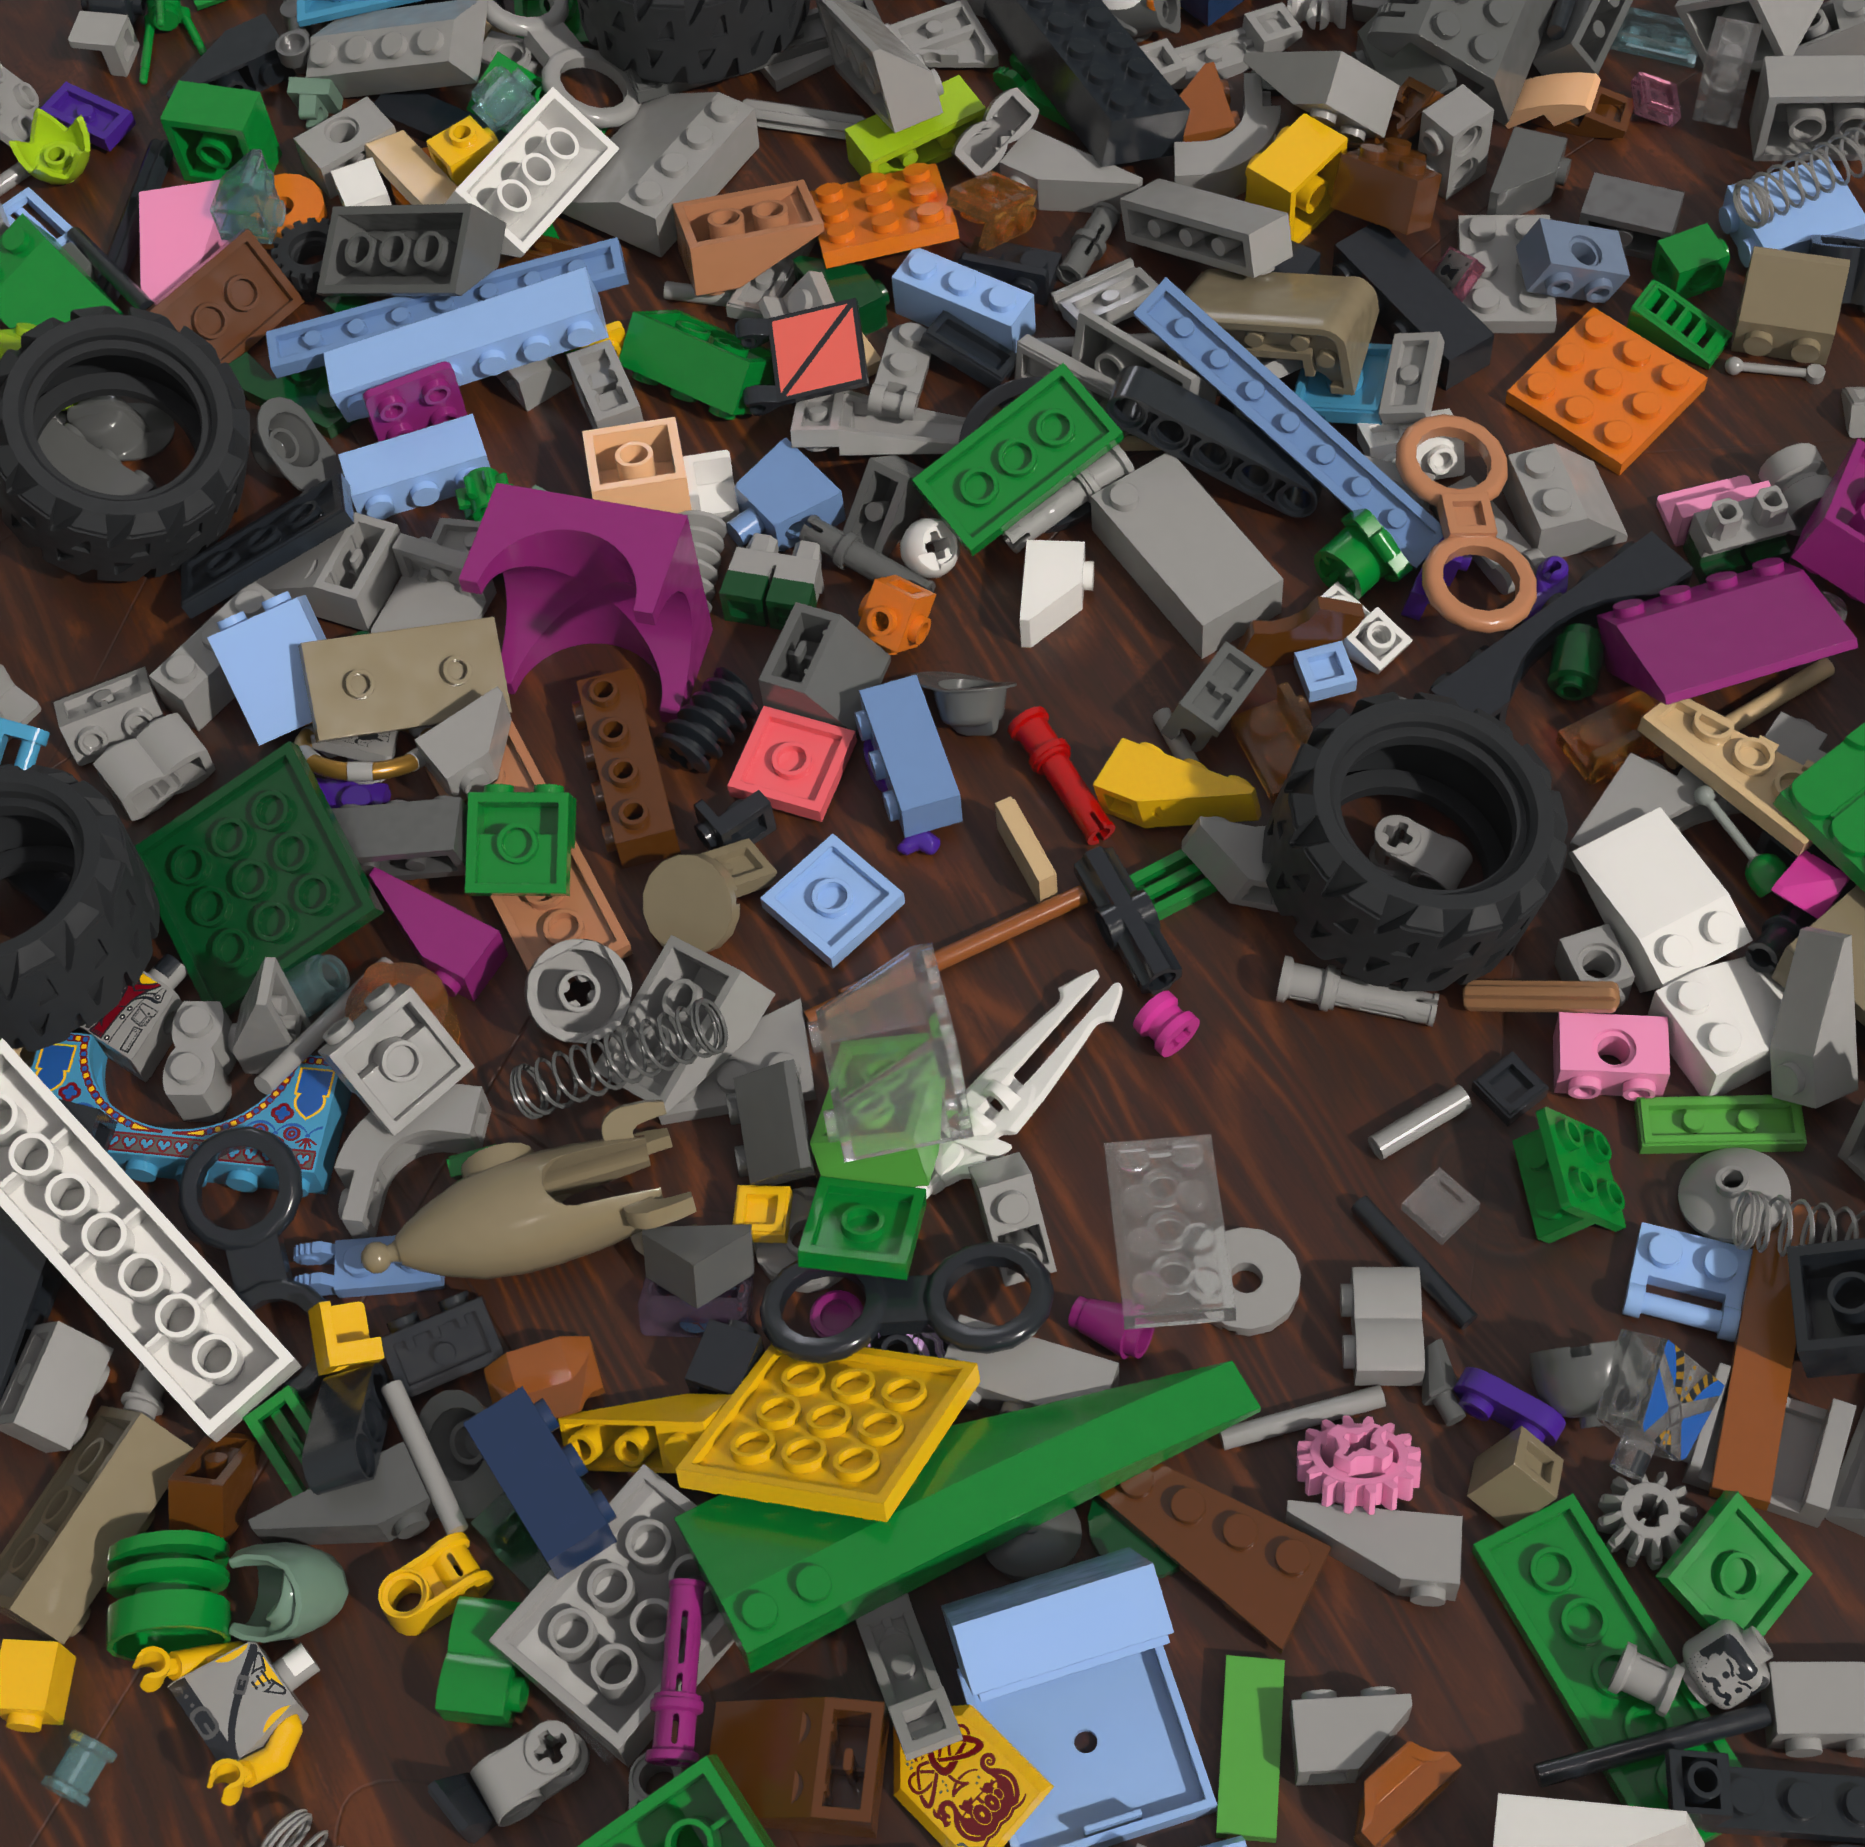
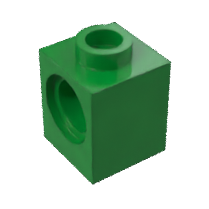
[1651,223,1730,299]

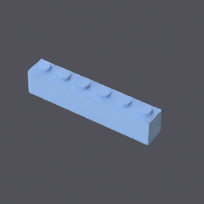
[323,267,609,422]

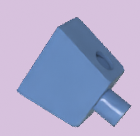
[726,438,846,552]

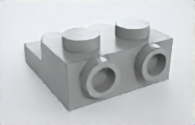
[318,983,475,1137]

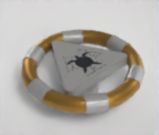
[294,723,433,785]

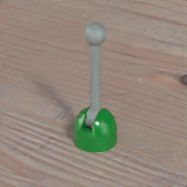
[1694,785,1789,898]

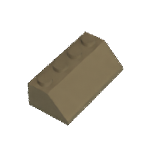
[0,1405,193,1645]

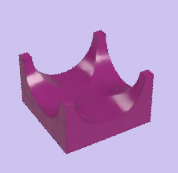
[458,483,713,722]

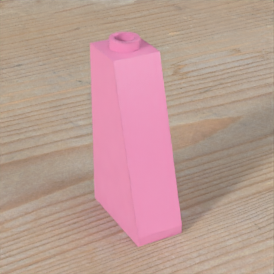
[139,179,238,303]

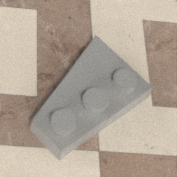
[659,998,816,1125]

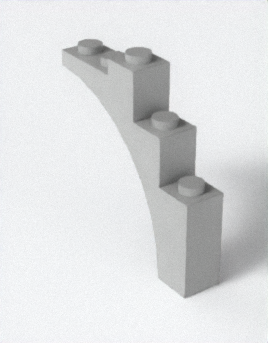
[1564,711,1828,875]

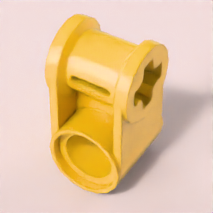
[378,1532,494,1636]

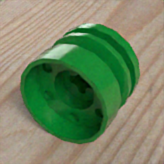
[106,1530,231,1661]

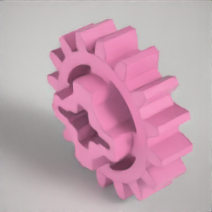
[1296,1415,1422,1515]

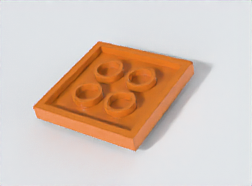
[809,163,960,269]
[1505,307,1708,476]

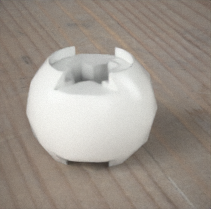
[900,518,960,578]

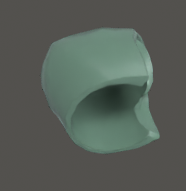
[229,1542,349,1643]

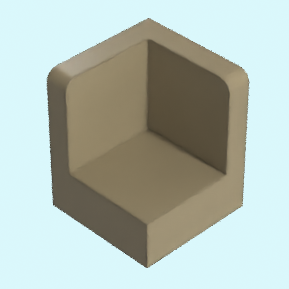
[1467,1425,1564,1527]

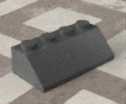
[316,203,506,296]

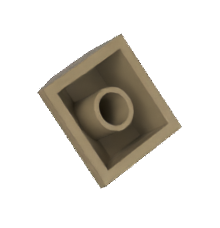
[1731,246,1850,365]

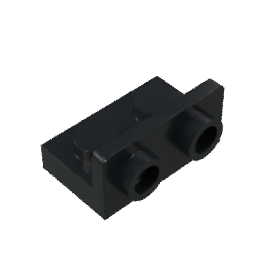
[959,236,1062,306]
[381,1290,505,1398]

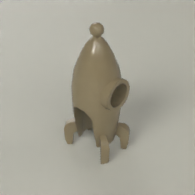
[361,1100,698,1279]

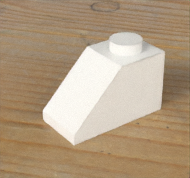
[1020,540,1094,648]

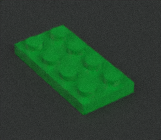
[912,363,1124,557]

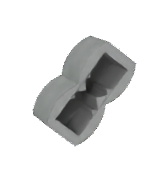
[951,87,1039,177]
[93,712,216,821]
[163,1001,237,1122]
[1340,1267,1425,1386]

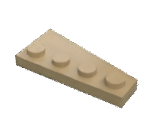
[1637,699,1815,856]

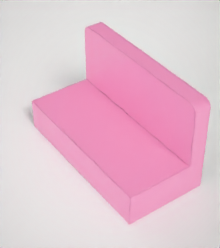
[1656,475,1771,547]

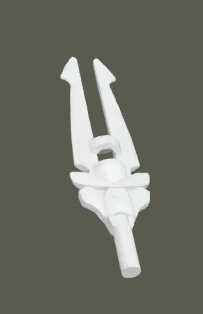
[916,969,1123,1200]

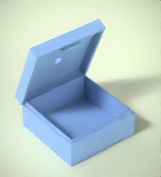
[941,1547,1217,1847]

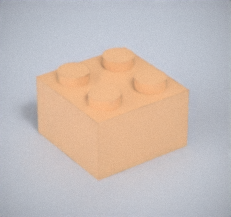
[582,417,691,513]

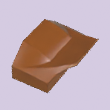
[484,1336,606,1419]
[1354,1741,1462,1847]

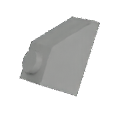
[415,686,512,801]

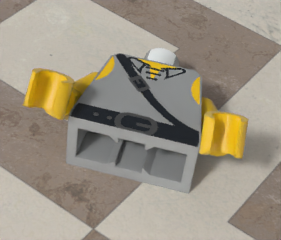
[132,1641,321,1806]

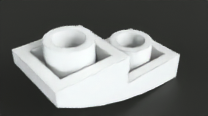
[1321,581,1413,674]

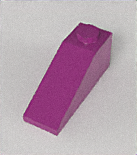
[369,867,508,1002]

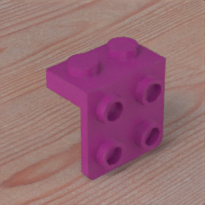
[363,361,467,442]

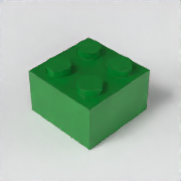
[160,80,282,190]

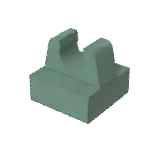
[287,77,343,129]

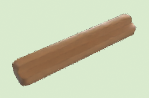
[1463,980,1620,1013]

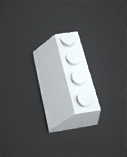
[445,87,620,258]

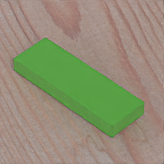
[1634,1095,1807,1154]
[1216,1655,1285,1843]

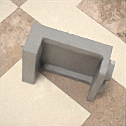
[1677,1363,1856,1528]

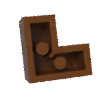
[1330,137,1442,235]

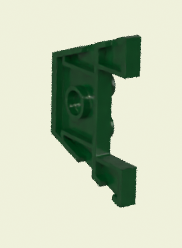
[229,296,368,439]

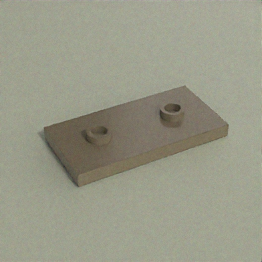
[298,617,512,743]

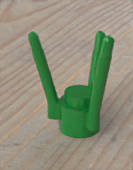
[139,0,207,85]

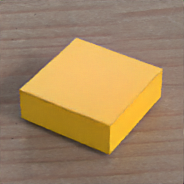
[732,1185,793,1243]

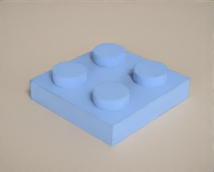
[760,834,905,969]

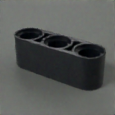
[302,1363,391,1495]

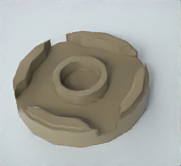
[643,854,740,952]

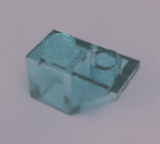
[210,149,286,244]

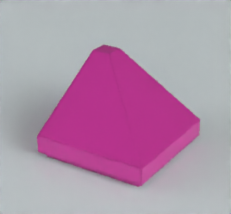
[1771,851,1850,919]

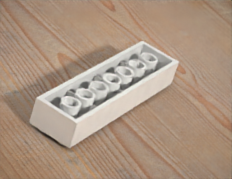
[0,1038,302,1442]

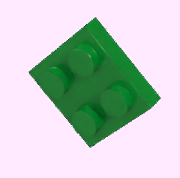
[798,1176,927,1280]
[1655,1490,1813,1637]

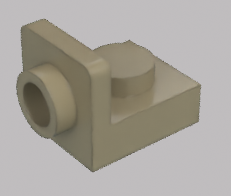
[701,838,777,898]

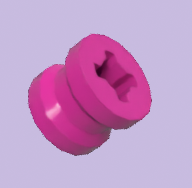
[1133,990,1200,1057]

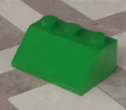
[619,309,775,420]

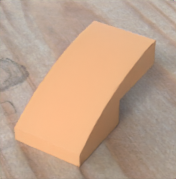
[1505,72,1601,129]

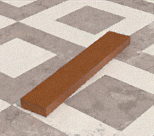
[1708,1202,1818,1511]

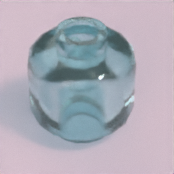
[471,66,537,134]

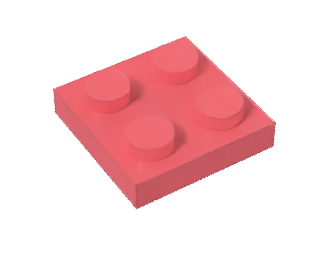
[727,706,857,822]

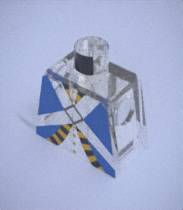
[1596,1329,1725,1480]

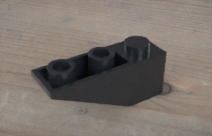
[166,13,296,101]

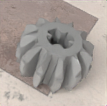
[1596,1471,1697,1571]

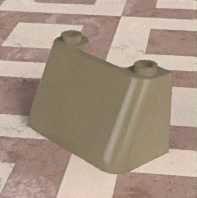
[1165,268,1379,395]

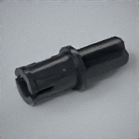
[1745,903,1816,973]

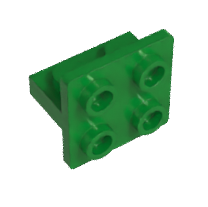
[1512,1107,1626,1243]

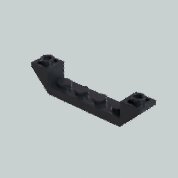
[1665,1749,1865,1844]

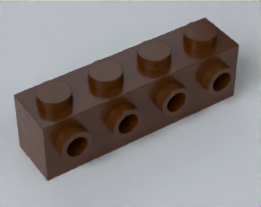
[571,667,681,869]

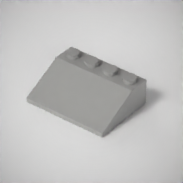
[562,92,759,257]
[489,1464,735,1768]

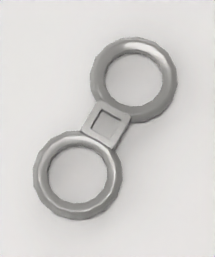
[486,0,642,129]

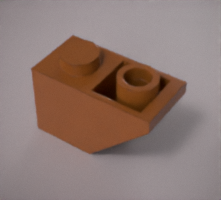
[1179,62,1241,142]

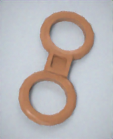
[1396,414,1537,633]

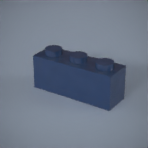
[463,1386,617,1580]

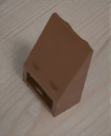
[709,1697,890,1839]

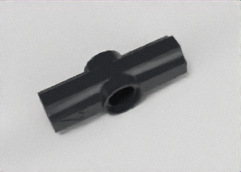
[1074,846,1182,995]

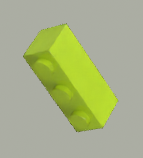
[844,75,986,177]

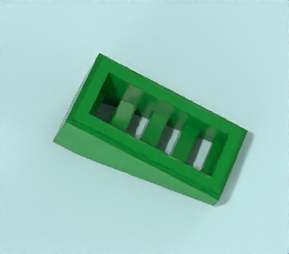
[1627,279,1733,370]

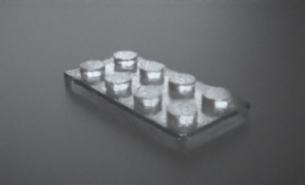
[1104,1134,1236,1330]

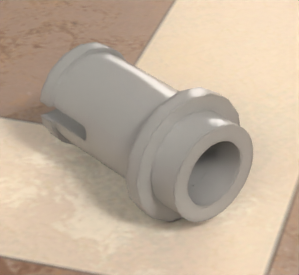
[121,1362,166,1421]

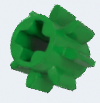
[455,467,513,521]

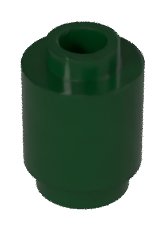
[1547,624,1604,701]

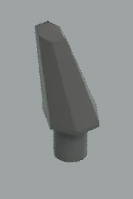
[1422,1338,1466,1426]

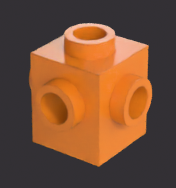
[858,575,936,655]

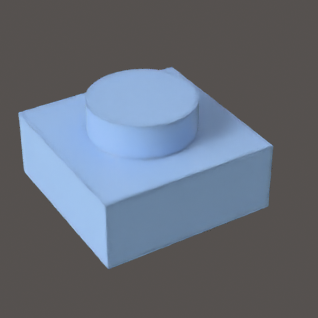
[1294,640,1357,703]

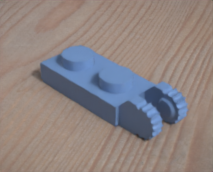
[293,1235,445,1298]

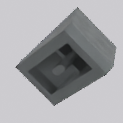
[642,1224,755,1309]

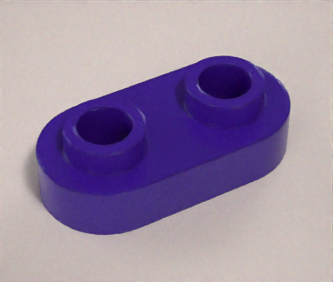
[1454,1367,1566,1446]

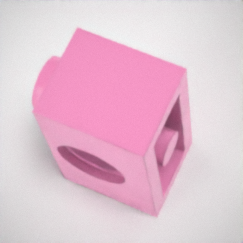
[1553,1012,1670,1102]

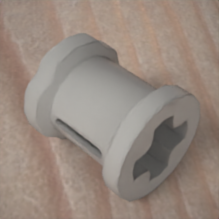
[1607,1641,1685,1717]

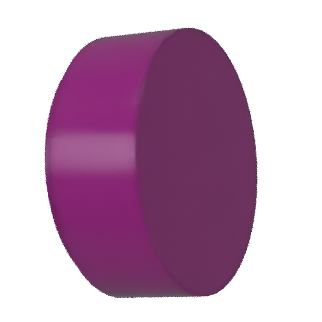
[810,1290,863,1338]

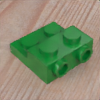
[465,784,576,896]

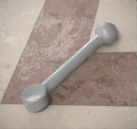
[1725,356,1826,384]

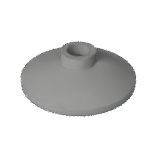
[1678,1147,1791,1243]

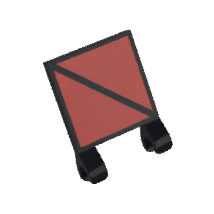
[735,298,869,416]

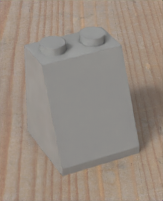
[1675,0,1824,76]

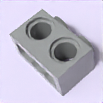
[1418,84,1494,200]
[566,339,644,429]

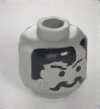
[1679,1619,1773,1710]

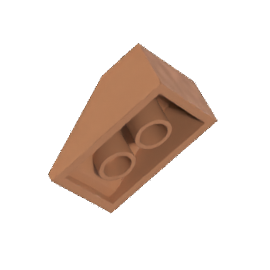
[673,179,825,296]

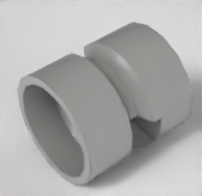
[1758,443,1833,536]

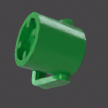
[1314,508,1413,600]

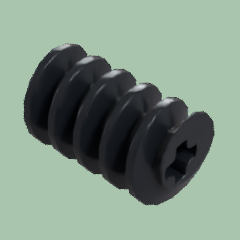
[654,667,760,774]

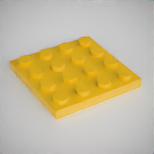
[675,1343,981,1522]

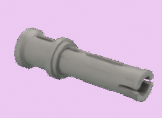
[1001,444,1135,554]
[1276,955,1439,1027]

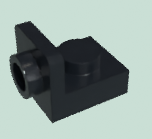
[693,790,777,850]

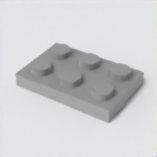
[1457,215,1557,333]

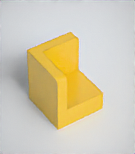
[308,1301,384,1376]

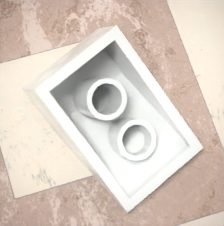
[1569,807,1753,993]
[1647,957,1785,1096]
[1493,1793,1705,1847]

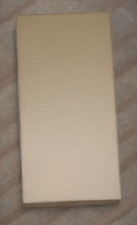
[995,796,1058,903]

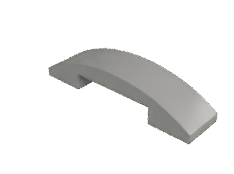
[1139,2,1303,89]
[855,1593,963,1761]

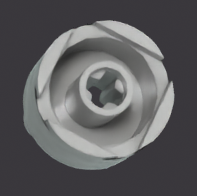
[524,939,632,1044]

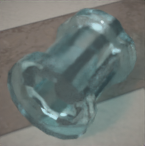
[41,1730,118,1808]

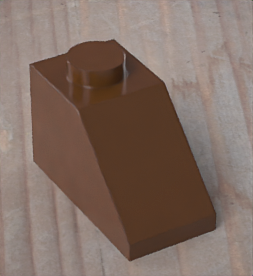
[168,1432,262,1542]

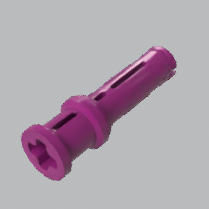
[645,1578,706,1767]

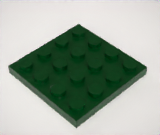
[135,741,385,1016]

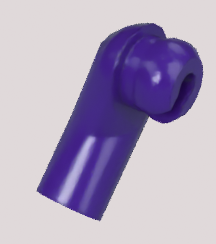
[1525,556,1569,621]

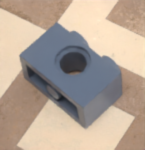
[1516,218,1630,303]

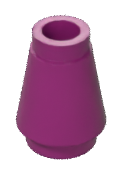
[1068,1296,1155,1359]

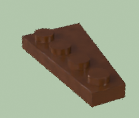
[1098,1463,1331,1655]

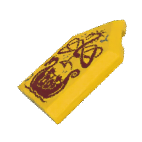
[893,1705,1054,1847]

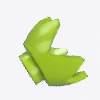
[9,108,91,185]

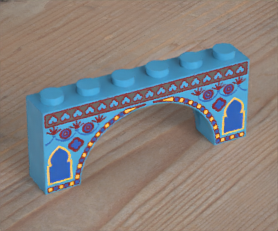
[31,1033,352,1197]

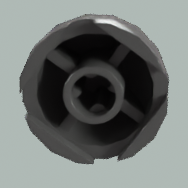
[1529,1339,1646,1429]

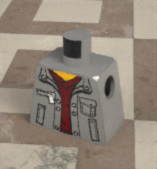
[72,953,188,1082]

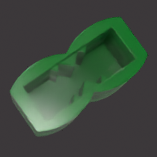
[435,1596,529,1728]

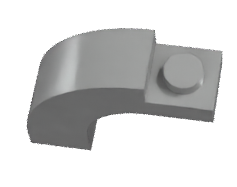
[1174,73,1281,198]
[334,1084,492,1239]

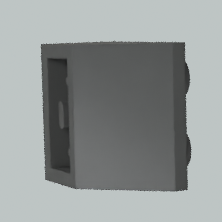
[758,602,891,736]

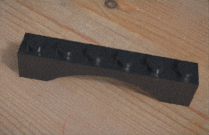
[1429,531,1693,724]

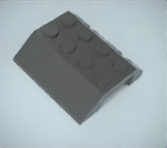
[1367,0,1557,125]

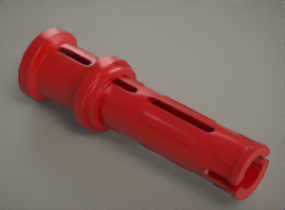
[1007,706,1116,845]

